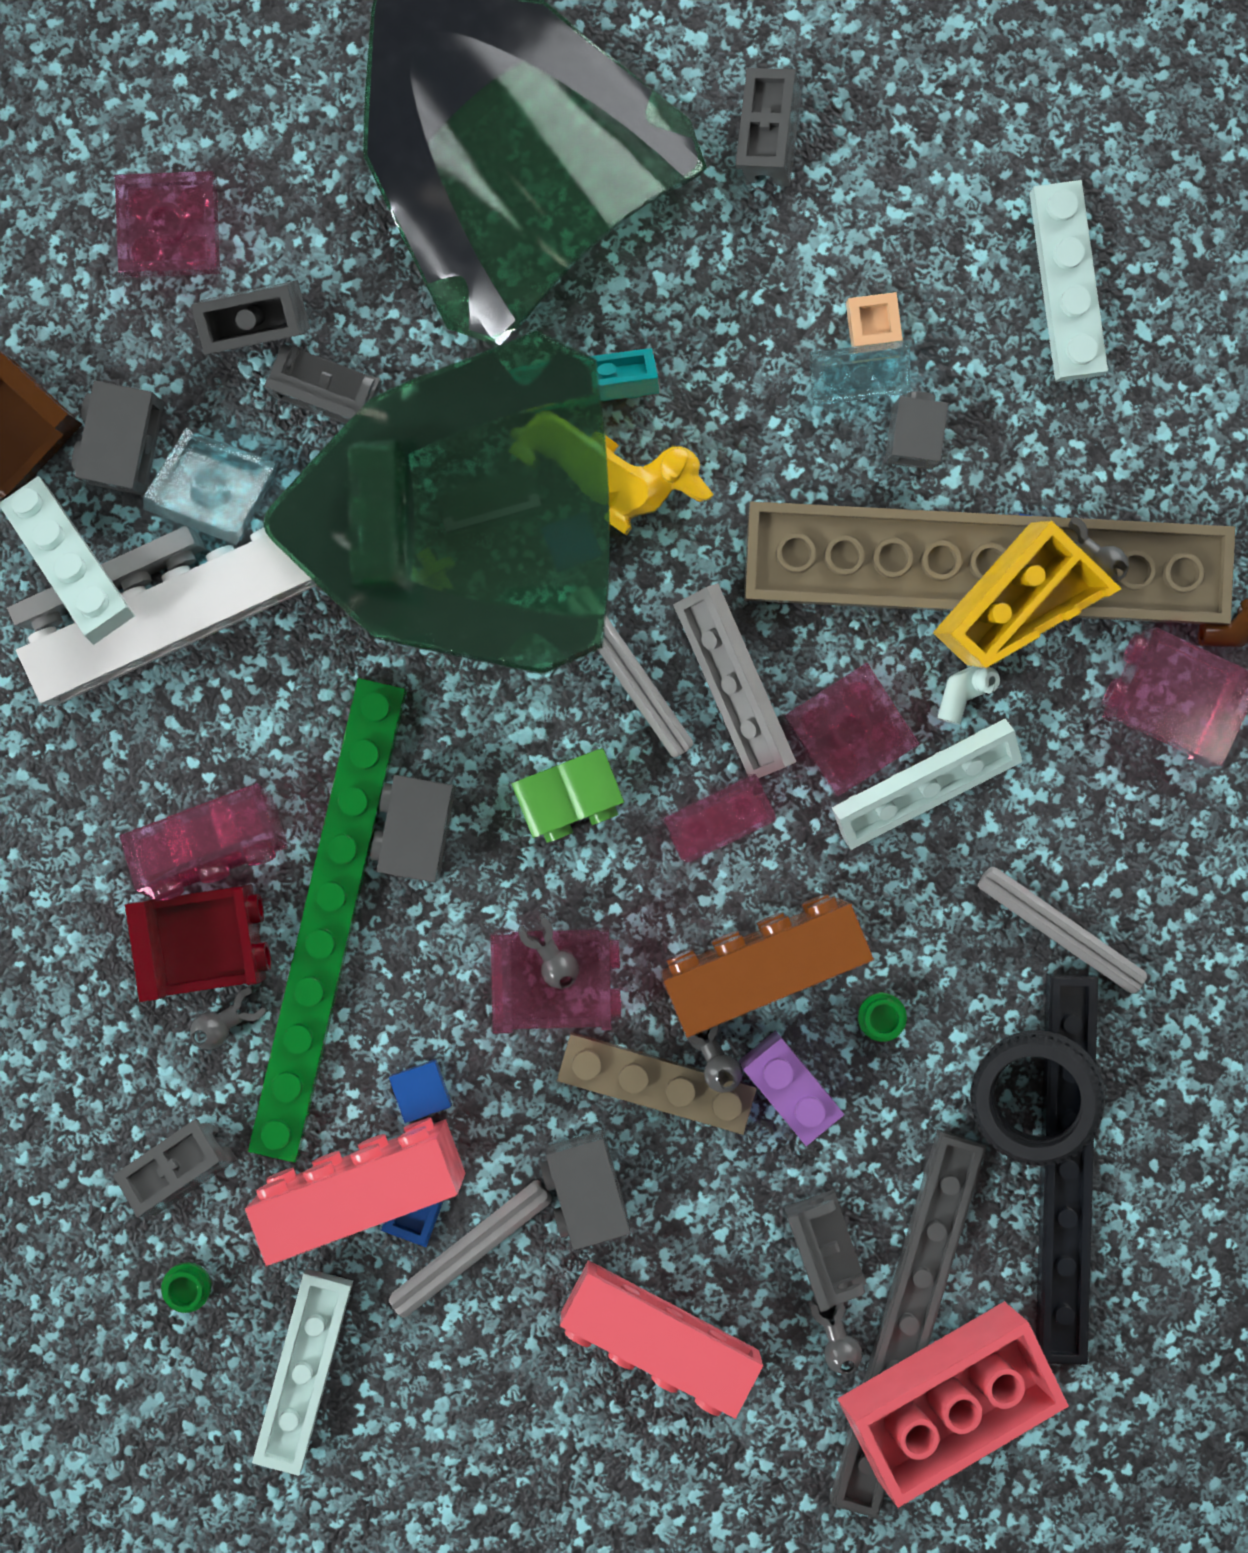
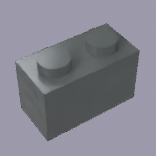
[191,280,310,355]
[72,380,164,497]
[371,775,457,883]
[540,1129,630,1251]

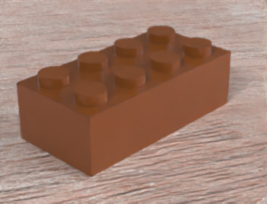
[661,894,874,1038]

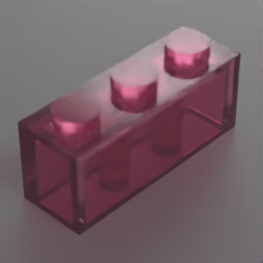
[119,783,288,901]

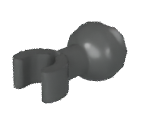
[1068,517,1129,583]
[518,913,579,989]
[190,987,267,1051]
[687,1025,743,1093]
[809,1301,863,1374]

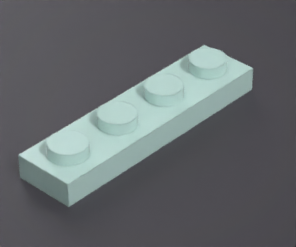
[1029,180,1108,382]
[0,476,135,645]
[832,719,1022,850]
[252,1268,353,1476]

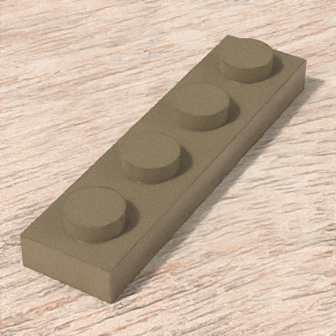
[557,1032,757,1135]

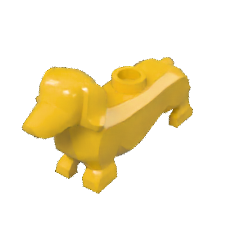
[508,409,714,535]

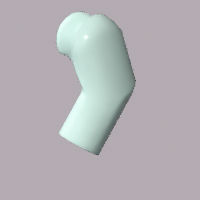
[937,666,1000,725]

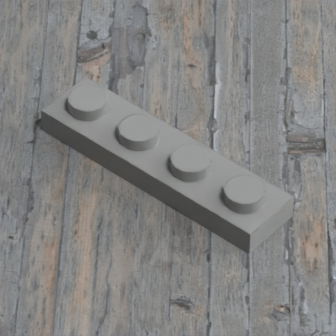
[7,525,206,632]
[673,583,796,781]

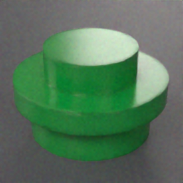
[857,992,907,1042]
[161,1262,212,1313]

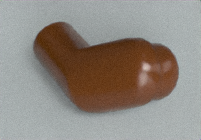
[1198,598,1248,647]

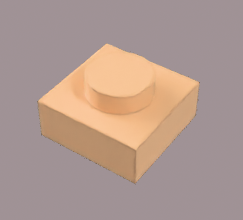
[846,292,903,351]

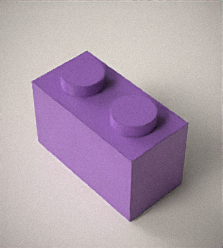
[739,1030,844,1146]

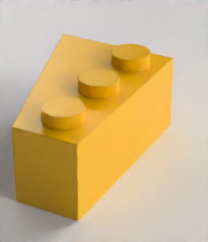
[933,521,1121,668]

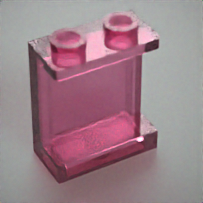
[1102,627,1248,767]
[660,774,776,863]
[491,928,621,1034]

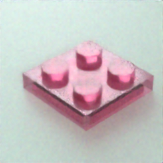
[115,171,220,278]
[784,663,919,797]

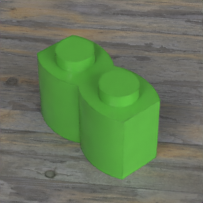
[511,748,625,843]

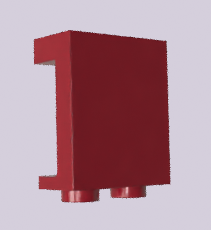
[125,884,271,1002]

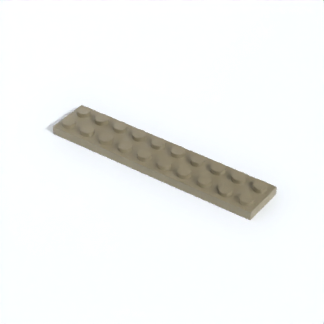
[744,501,1236,624]

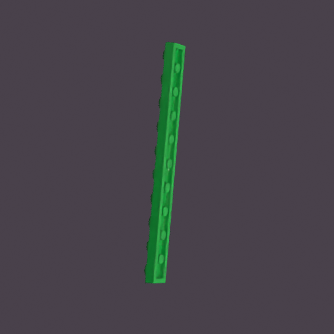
[248,678,407,1163]

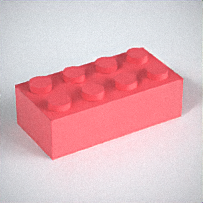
[245,1117,466,1266]
[837,1301,1069,1508]

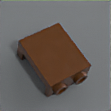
[0,350,83,502]

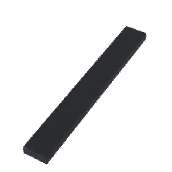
[1036,974,1098,1365]

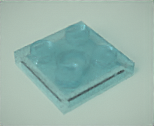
[143,428,277,545]

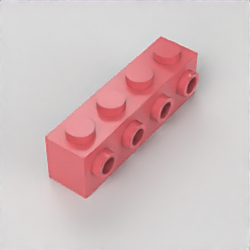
[560,1260,763,1419]

